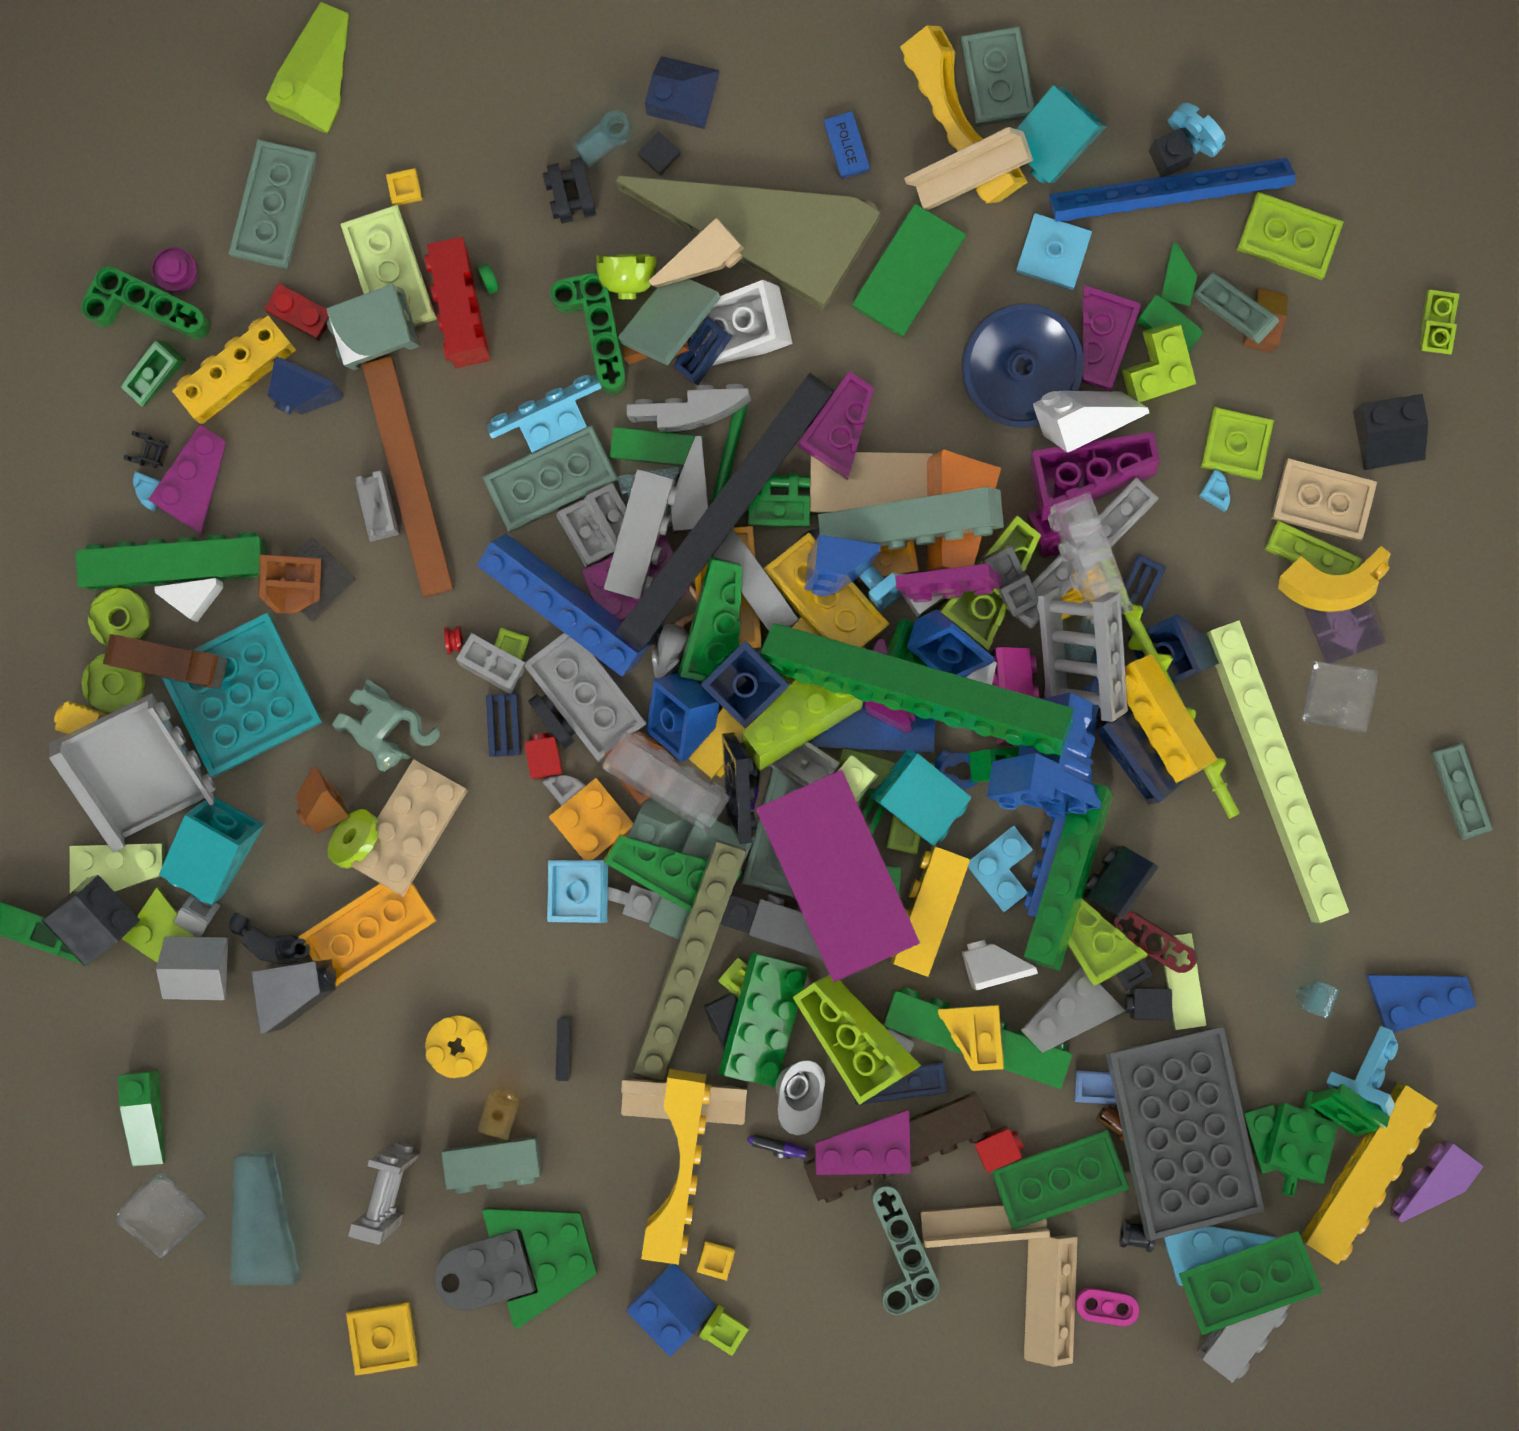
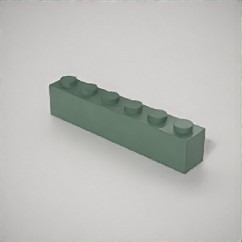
[818,487,1004,549]

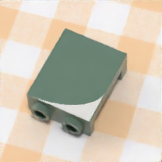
[327,284,421,370]

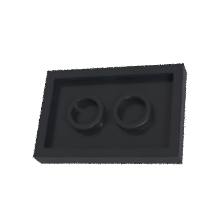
[722,732,756,844]

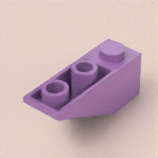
[1390,1140,1484,1222]

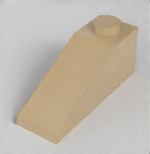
[649,218,744,288]

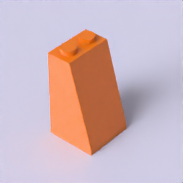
[927,449,1001,571]

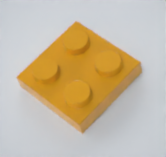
[549,778,634,860]

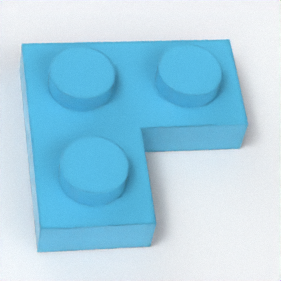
[968,826,1033,912]

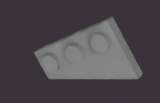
[1021,967,1125,1053]

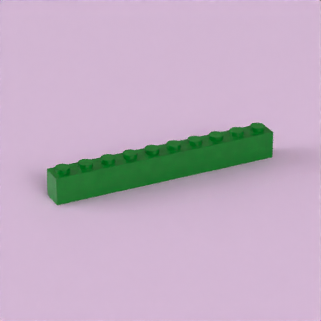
[760,623,1074,756]

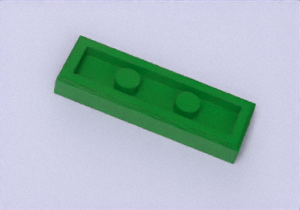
[610,427,704,467]

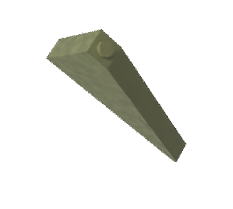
[616,176,881,312]

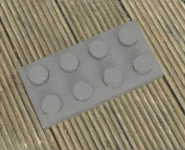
[525,633,647,762]

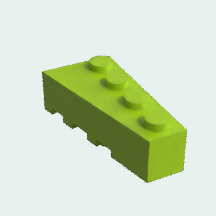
[742,680,863,771]

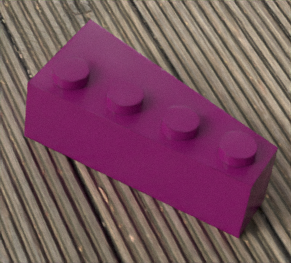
[1030,432,1160,522]

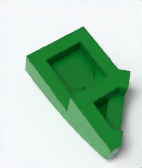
[1160,242,1197,306]

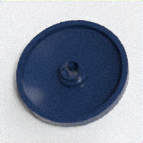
[961,303,1084,427]

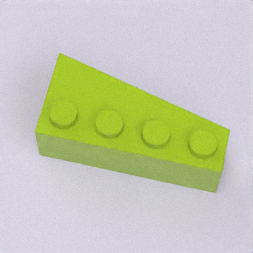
[939,516,1041,651]
[793,975,921,1105]

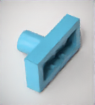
[860,566,902,613]

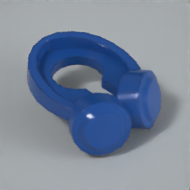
[934,750,977,789]

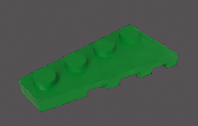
[679,556,742,681]
[603,834,742,912]

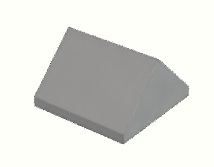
[156,937,228,1000]

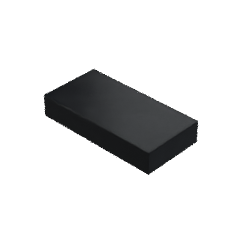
[555,1016,572,1081]

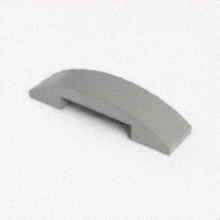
[714,529,799,631]

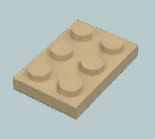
[1271,458,1377,542]

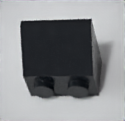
[1353,394,1428,470]
[1084,845,1159,918]
[41,875,140,966]

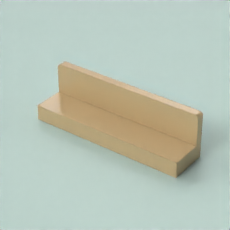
[904,127,1033,210]
[621,1078,747,1125]
[920,1204,1050,1248]
[1024,1235,1078,1367]

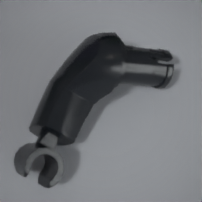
[229,913,310,964]

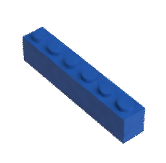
[477,534,651,676]

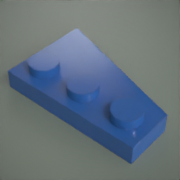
[1366,975,1476,1033]

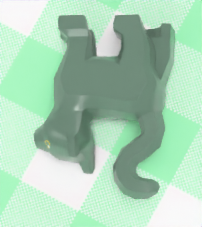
[332,679,440,772]

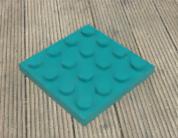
[162,613,323,778]

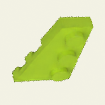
[122,887,197,963]
[1068,899,1148,987]

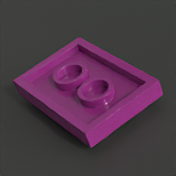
[581,535,689,621]
[895,564,1002,603]

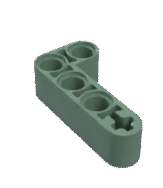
[871,1182,940,1315]

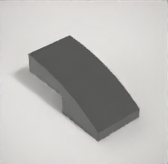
[981,544,1038,617]

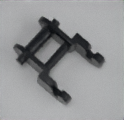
[123,431,169,469]

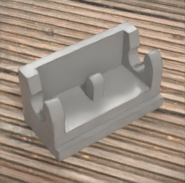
[356,470,400,542]
[456,633,525,694]
[769,742,840,787]

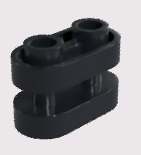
[542,157,597,224]

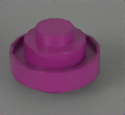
[151,247,198,294]

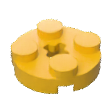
[425,1015,489,1078]

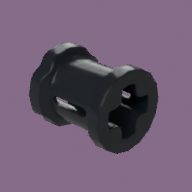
[1119,1219,1155,1253]

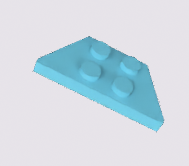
[1164,1225,1278,1286]

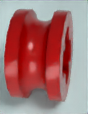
[444,625,464,655]

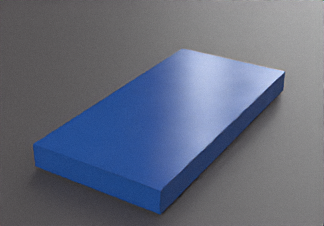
[811,702,935,753]

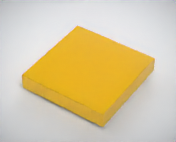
[346,1301,418,1376]

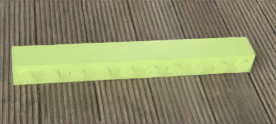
[1205,620,1349,923]

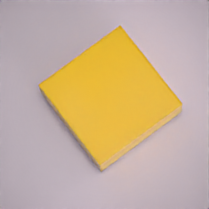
[386,168,423,206]
[697,1240,735,1281]

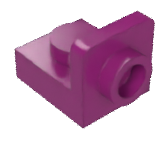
[1027,509,1070,558]

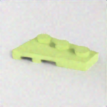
[69,844,165,893]

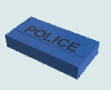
[823,111,870,179]

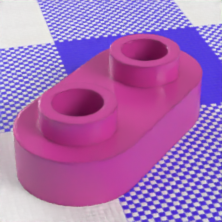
[1075,1287,1139,1326]

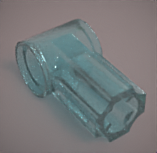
[573,110,631,167]
[1296,980,1340,1019]

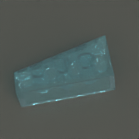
[231,1153,302,1285]

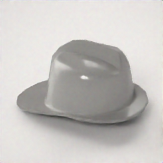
[776,1060,825,1135]

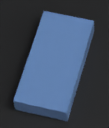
[1074,1070,1116,1104]

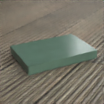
[960,26,1035,126]
[618,279,720,365]

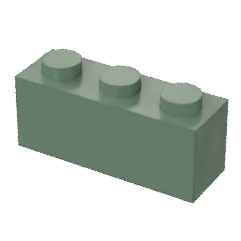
[442,1136,543,1194]

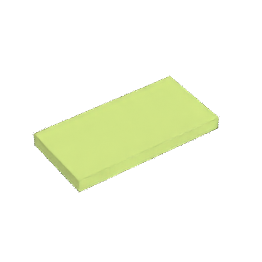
[340,205,437,327]

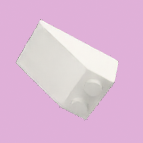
[690,280,793,366]
[1033,391,1149,452]

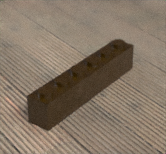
[803,1091,991,1203]

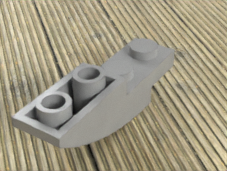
[627,384,752,433]

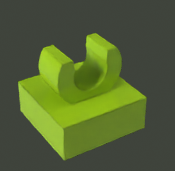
[718,957,748,999]

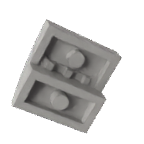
[556,483,626,568]

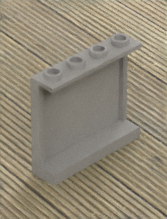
[49,693,216,853]

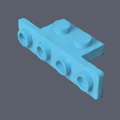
[486,375,602,452]

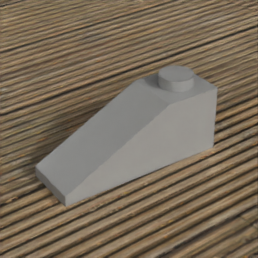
[666,436,708,534]

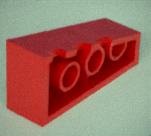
[424,237,491,368]

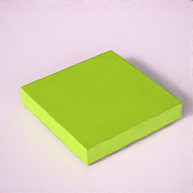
[1200,407,1274,480]

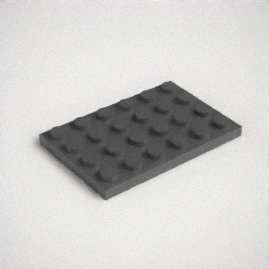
[1106,1027,1265,1241]

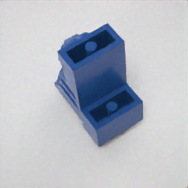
[987,692,1101,817]

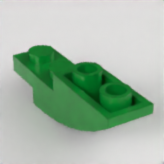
[0,902,90,966]

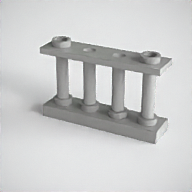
[1037,586,1128,722]
[348,1142,420,1245]

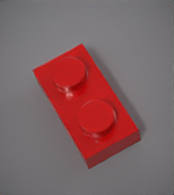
[264,283,329,340]

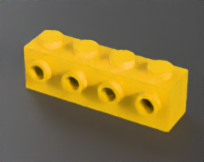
[172,316,296,425]
[1125,654,1218,783]
[890,846,970,977]

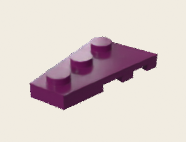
[1082,285,1141,391]
[797,371,874,480]

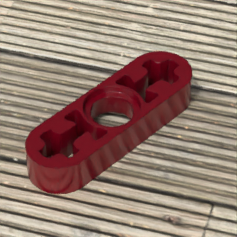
[1114,911,1197,973]

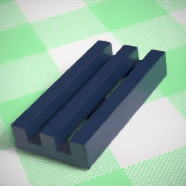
[673,316,733,385]
[1121,554,1167,620]
[486,694,521,757]

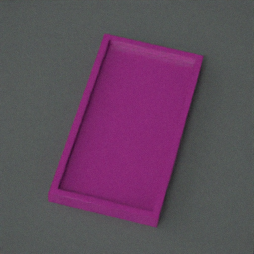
[756,770,920,982]

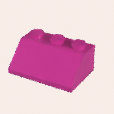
[990,647,1039,745]

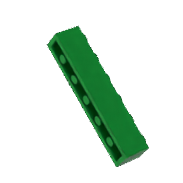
[75,532,267,591]
[1024,783,1113,971]
[882,986,1073,1090]

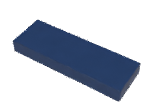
[854,1062,947,1105]

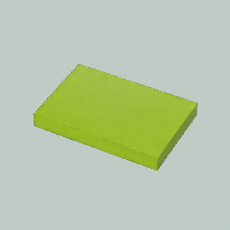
[1236,192,1344,280]

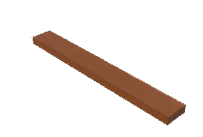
[362,356,454,598]

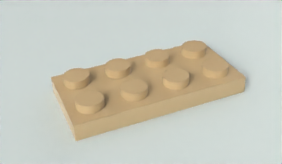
[351,759,468,897]

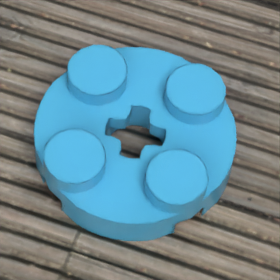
[1167,103,1226,157]

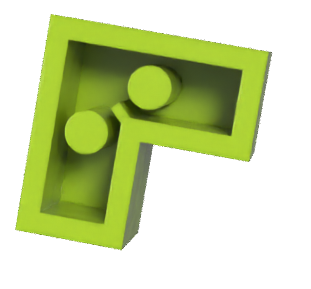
[1121,322,1196,402]

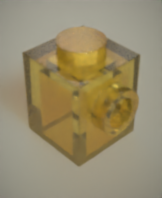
[477,1089,521,1140]

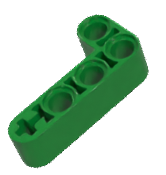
[81,266,211,340]
[550,273,626,395]

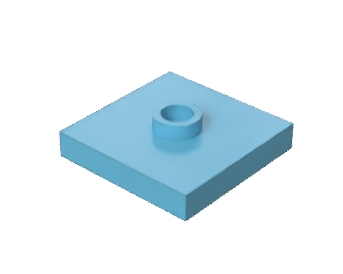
[1015,213,1092,291]
[547,860,608,923]

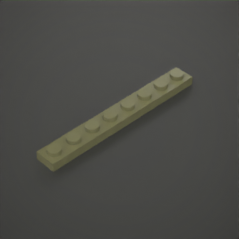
[633,839,746,1081]

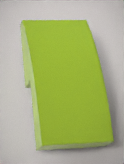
[1420,290,1460,355]

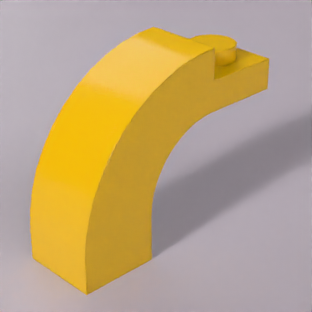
[1278,546,1391,612]

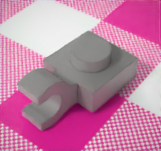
[608,885,660,923]

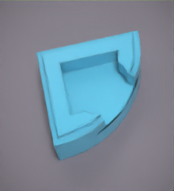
[1199,469,1230,512]
[133,471,161,512]

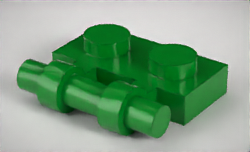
[748,473,810,528]

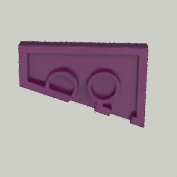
[148,425,226,535]
[815,1109,911,1175]

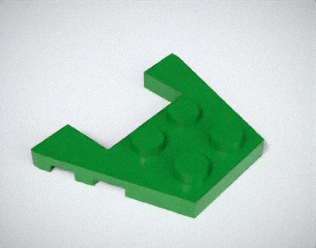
[482,1208,597,1329]

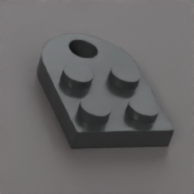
[435,1230,535,1311]

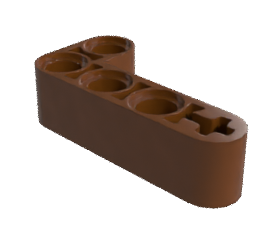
[103,634,228,690]

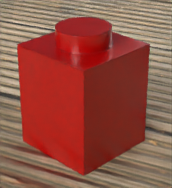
[524,733,564,780]
[973,1126,1024,1173]

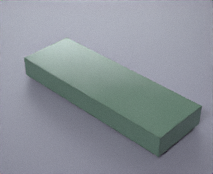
[1193,272,1279,344]
[1431,743,1493,840]

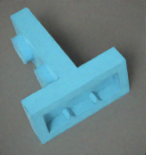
[1326,1026,1398,1116]

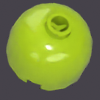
[596,254,657,299]

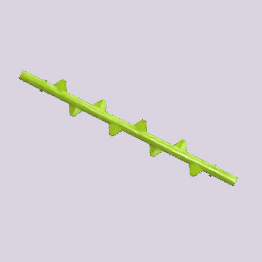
[1097,554,1240,819]

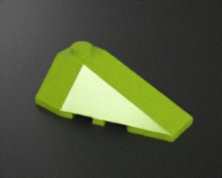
[266,2,349,134]

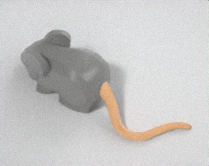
[652,585,697,679]

